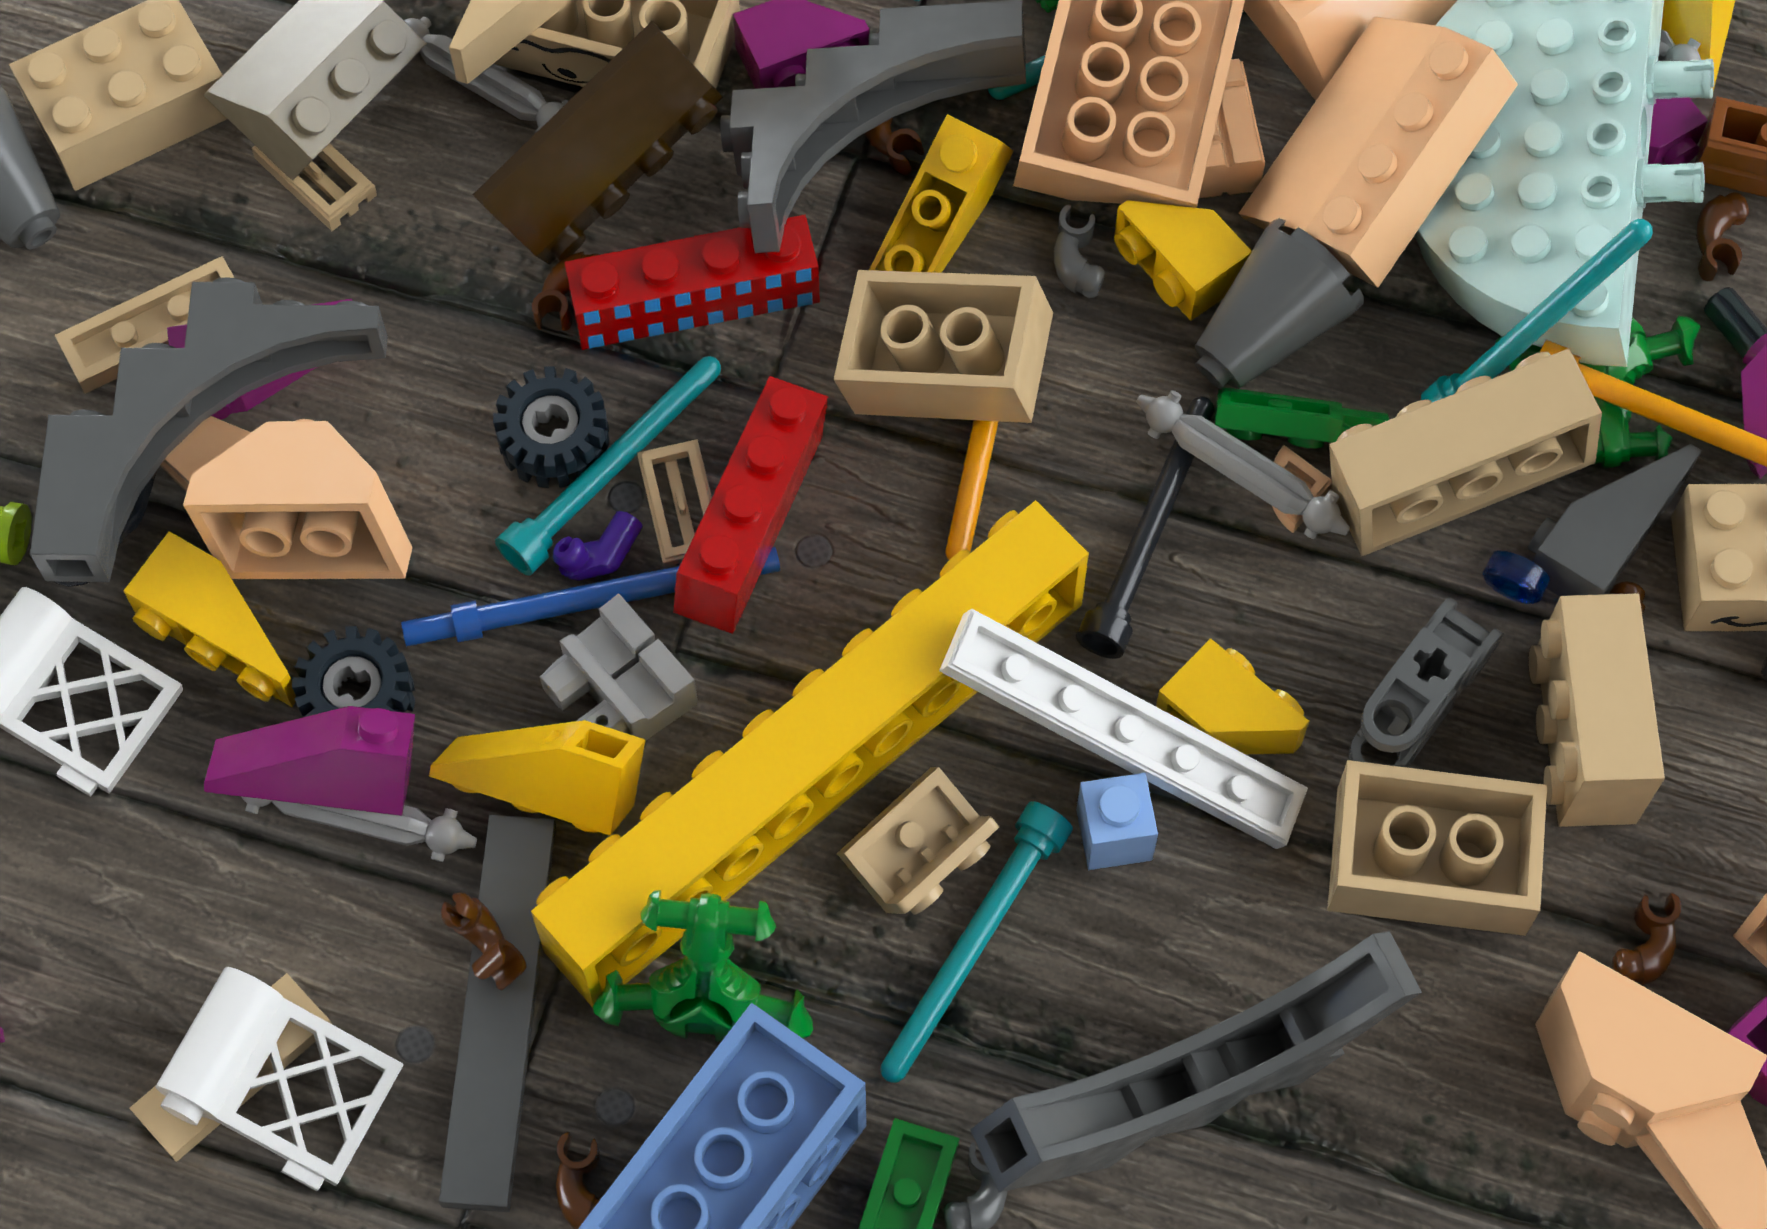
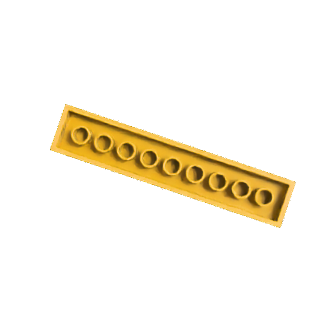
[531,500,1089,1007]

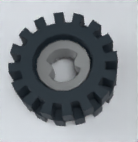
[493,366,609,488]
[292,626,415,717]

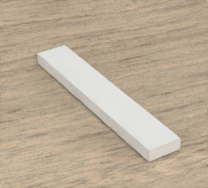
[939,609,1308,849]

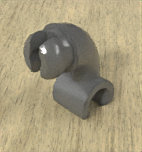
[1053,205,1105,298]
[944,1142,1008,1229]

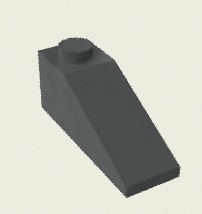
[1527,444,1702,596]

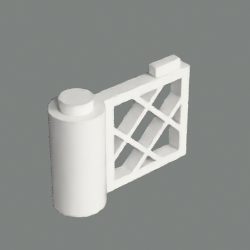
[0,587,183,797]
[155,967,404,1191]

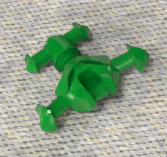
[1496,315,1701,468]
[593,890,814,1042]

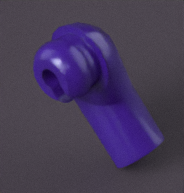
[553,511,643,581]

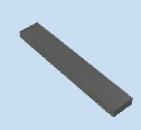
[439,815,557,1212]

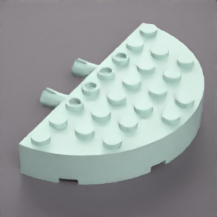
[1414,0,1714,367]

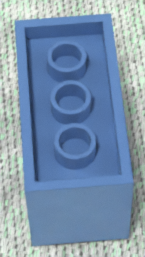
[578,1003,867,1229]

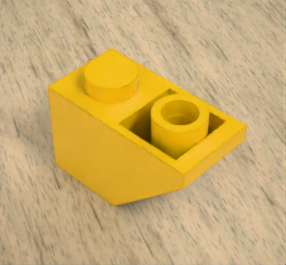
[1114,200,1252,321]
[1156,638,1309,755]

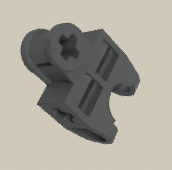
[1348,597,1504,768]

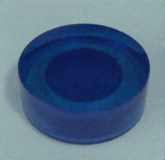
[1482,550,1550,604]

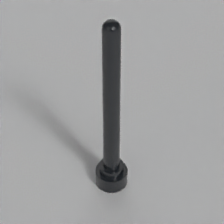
[1076,396,1214,659]

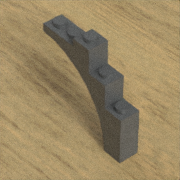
[720,0,1026,253]
[30,277,388,582]
[970,931,1422,1192]

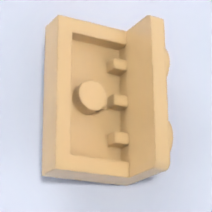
[836,767,999,915]

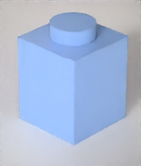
[1076,772,1158,870]

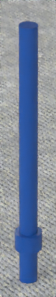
[401,547,780,647]

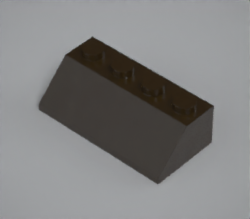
[472,21,723,265]

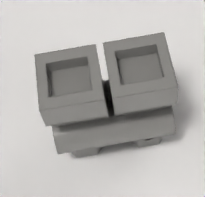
[540,593,698,741]

